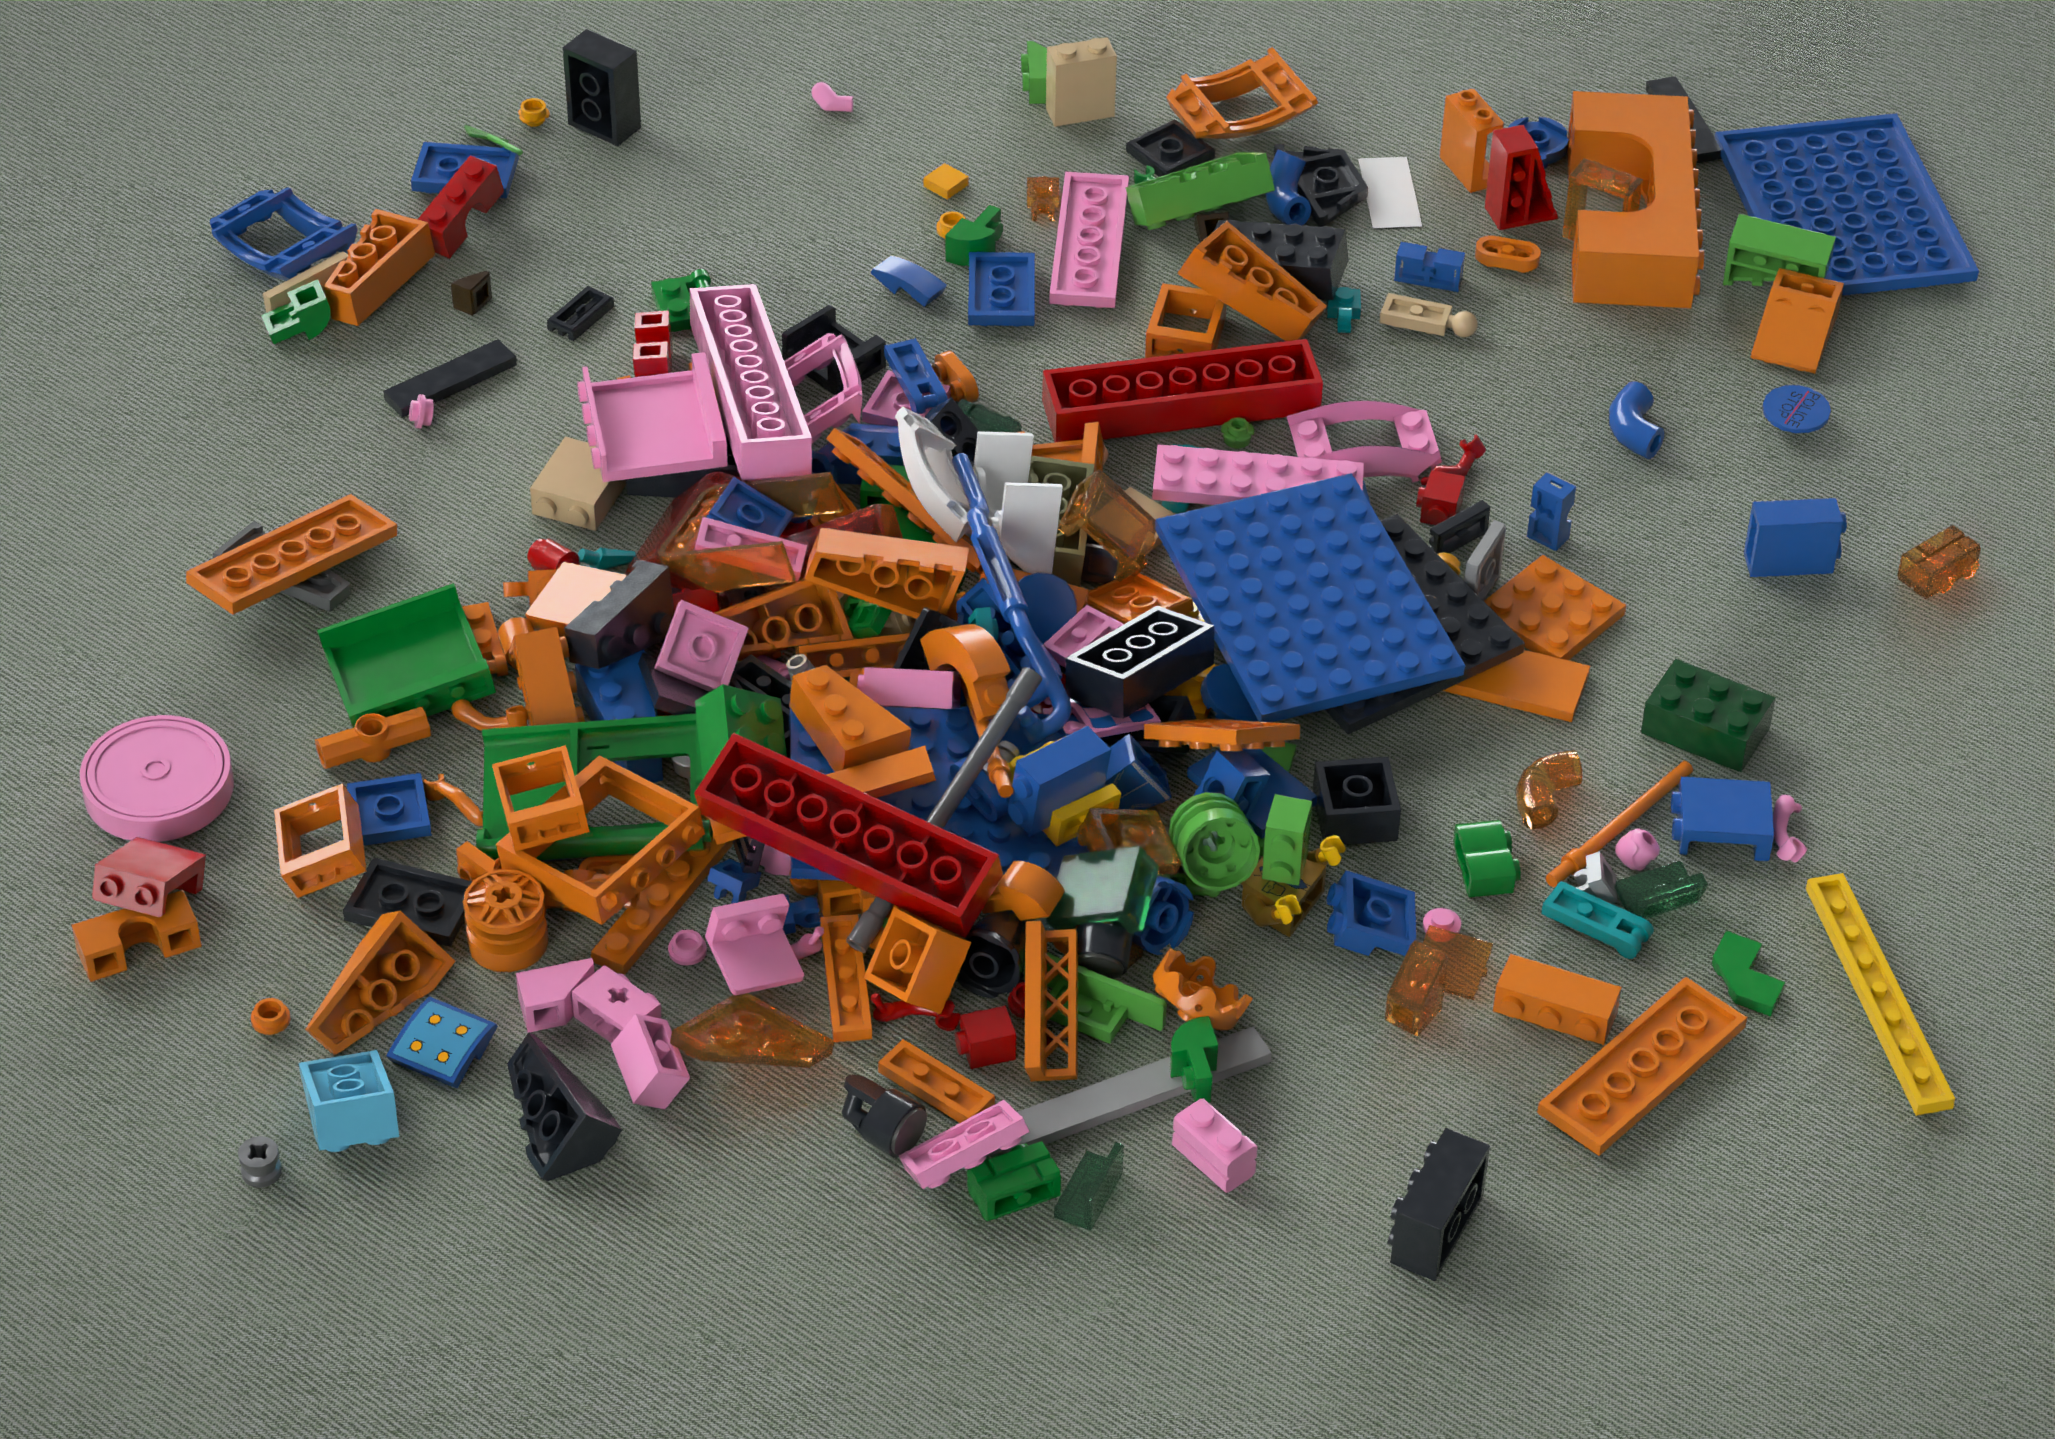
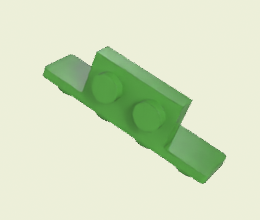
[1024,952,1167,1044]

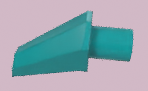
[578,547,636,570]

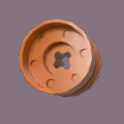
[463,869,549,972]

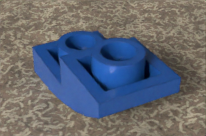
[871,256,947,307]

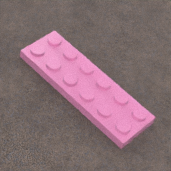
[1049,172,1129,308]
[1152,445,1364,505]

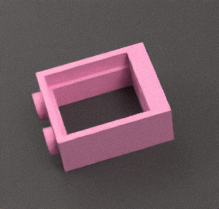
[857,667,962,709]

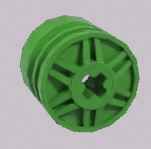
[1168,792,1260,891]

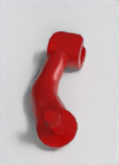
[1420,434,1486,486]
[871,993,960,1031]

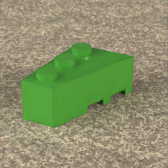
[1723,214,1836,286]

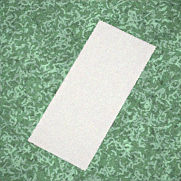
[1358,157,1422,228]

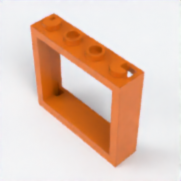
[496,755,705,925]

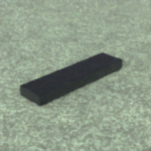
[1645,76,1722,163]
[383,339,517,418]

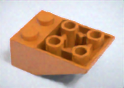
[1750,268,1844,374]

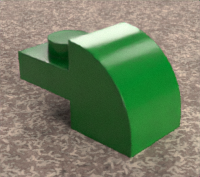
[945,205,1003,266]
[261,279,331,344]
[1170,1016,1218,1103]

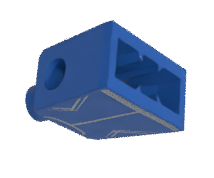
[1104,734,1172,819]

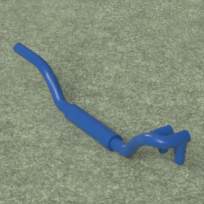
[952,453,1072,745]

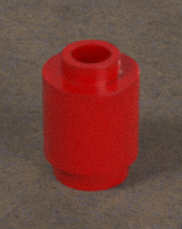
[527,539,580,570]

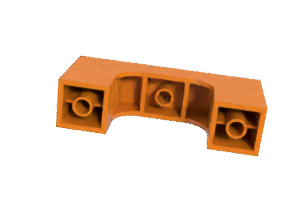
[1567,91,1704,308]

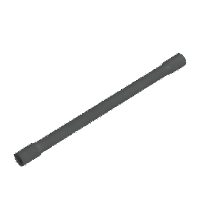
[846,667,1042,953]

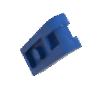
[884,338,948,414]

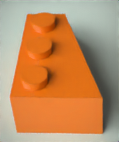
[789,665,911,772]

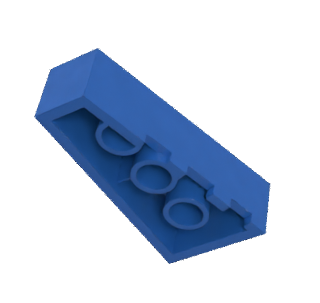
[575,649,663,783]

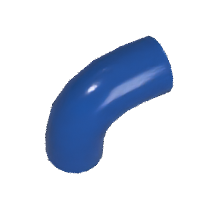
[1265,149,1311,226]
[1609,381,1664,459]

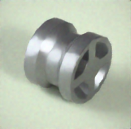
[238,1136,282,1188]

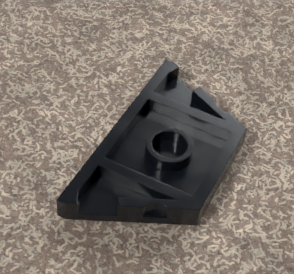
[1274,144,1368,227]

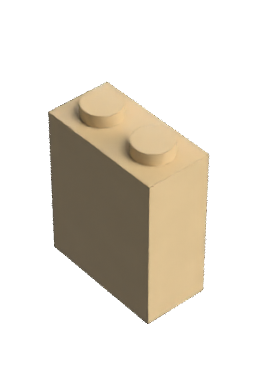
[1046,37,1117,127]
[530,437,626,531]

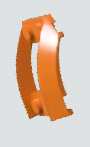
[1166,47,1318,139]

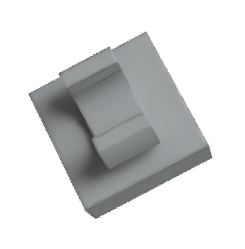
[1574,851,1617,904]

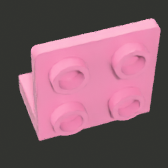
[705,893,804,995]

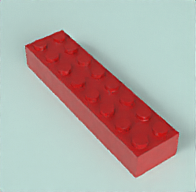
[1042,339,1323,442]
[694,733,1003,938]

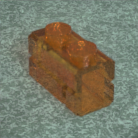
[1897,525,1981,599]

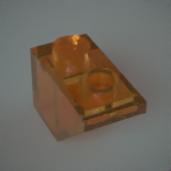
[1385,940,1448,1037]

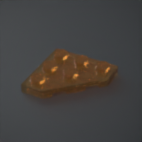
[670,993,835,1068]

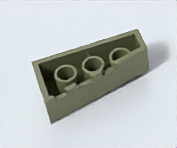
[1028,456,1094,587]

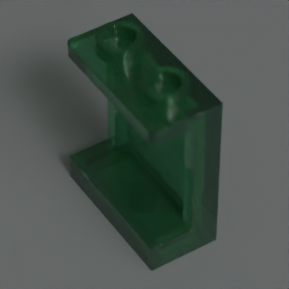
[1046,846,1159,933]

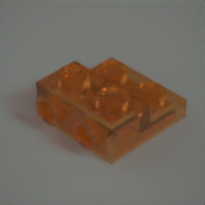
[1077,808,1181,884]

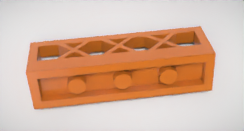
[1025,921,1078,1082]

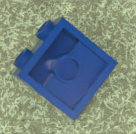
[1326,870,1417,957]

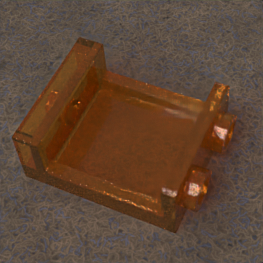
[1057,469,1156,582]

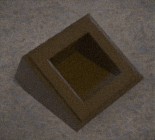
[1194,212,1230,243]
[451,271,492,316]

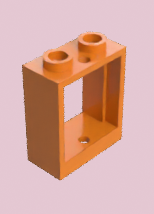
[1145,283,1227,358]
[492,745,590,851]
[274,783,367,898]

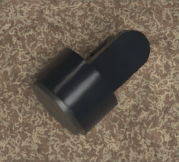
[1076,888,1134,979]
[842,1075,927,1158]

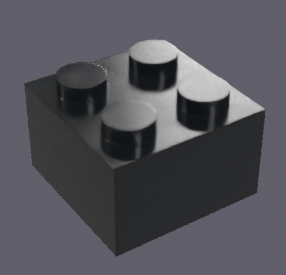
[1312,757,1401,845]

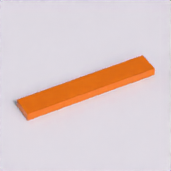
[709,746,936,845]

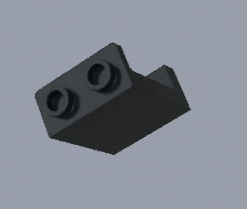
[782,305,886,395]

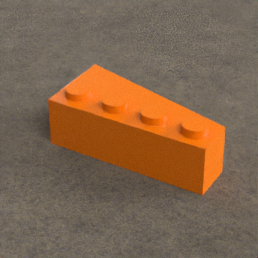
[324,209,435,326]
[1177,221,1327,341]
[804,528,969,619]

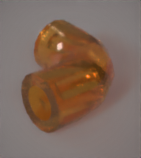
[1515,750,1582,829]

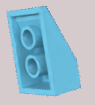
[299,1050,399,1152]

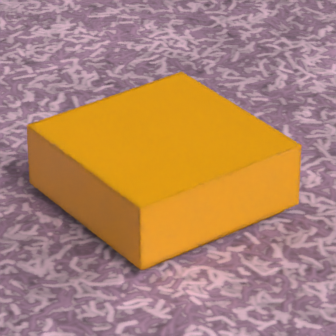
[923,163,969,200]

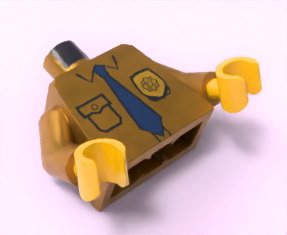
[1240,835,1346,937]

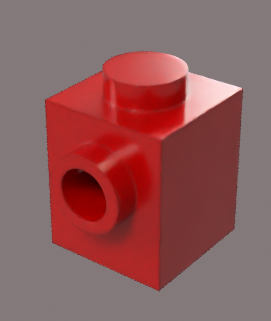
[1416,470,1465,525]
[955,1006,1016,1069]

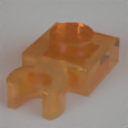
[1027,176,1059,222]

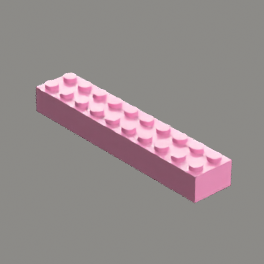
[690,284,812,482]

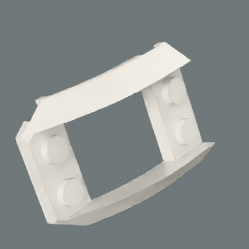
[895,406,972,542]

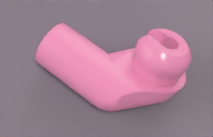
[811,82,853,112]

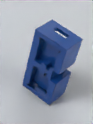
[1394,242,1465,292]
[1527,472,1576,551]

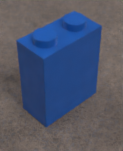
[1744,498,1847,577]
[1008,726,1111,836]

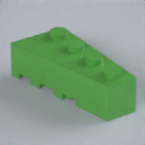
[1125,152,1275,230]

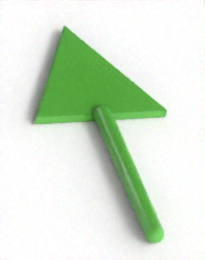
[464,125,523,155]

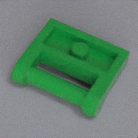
[651,269,711,332]

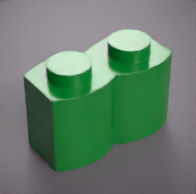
[1453,820,1521,898]

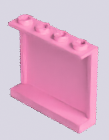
[577,352,728,482]

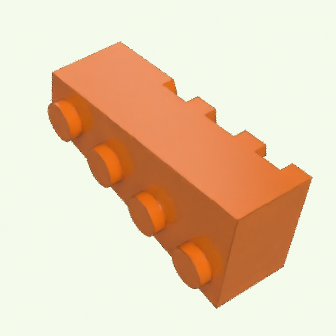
[715,578,853,652]

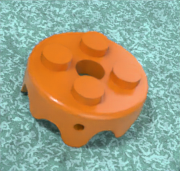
[1153,948,1253,1031]

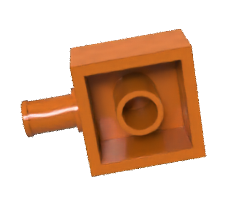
[864,907,971,1014]

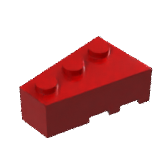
[1485,125,1559,230]

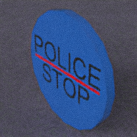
[1762,385,1831,433]

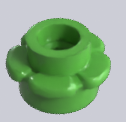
[1221,418,1255,449]

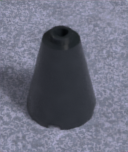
[957,910,1035,998]

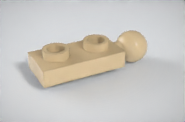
[1380,293,1478,337]

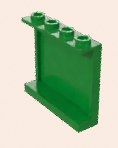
[317,583,496,728]

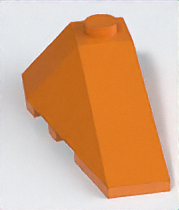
[305,911,455,1055]

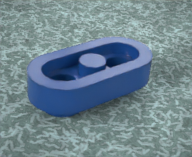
[950,757,1010,822]

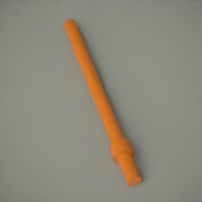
[961,678,1013,798]
[1545,761,1693,887]

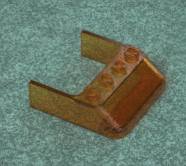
[658,472,844,593]

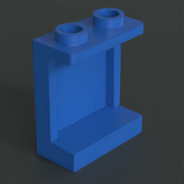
[1671,777,1774,861]

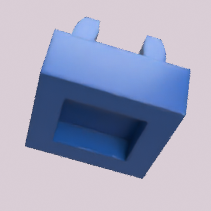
[707,859,761,904]

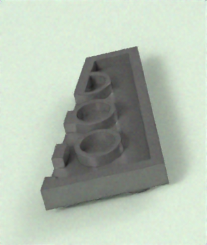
[213,521,351,612]

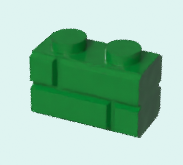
[967,1141,1061,1222]

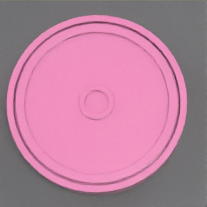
[80,715,234,842]

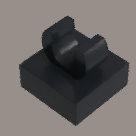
[1081,543,1121,584]

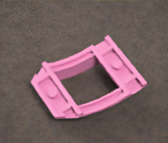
[784,333,862,443]
[1287,401,1442,483]

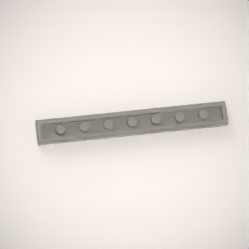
[986,1026,1272,1158]

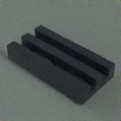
[547,286,614,341]
[1429,500,1490,554]
[732,836,765,874]

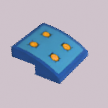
[386,997,498,1089]

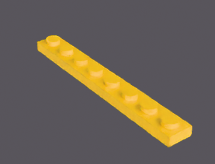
[1806,873,1955,1116]

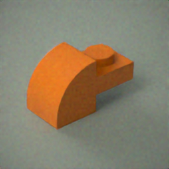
[982,861,1065,921]

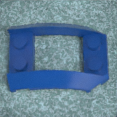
[210,187,358,281]

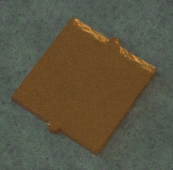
[1410,925,1493,1000]

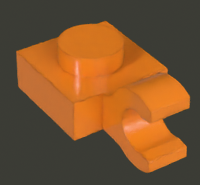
[503,569,558,607]

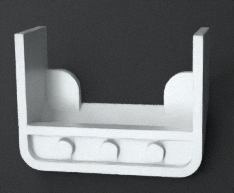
[973,432,1063,574]

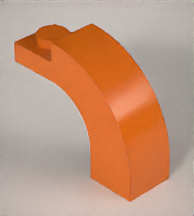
[920,624,1011,722]

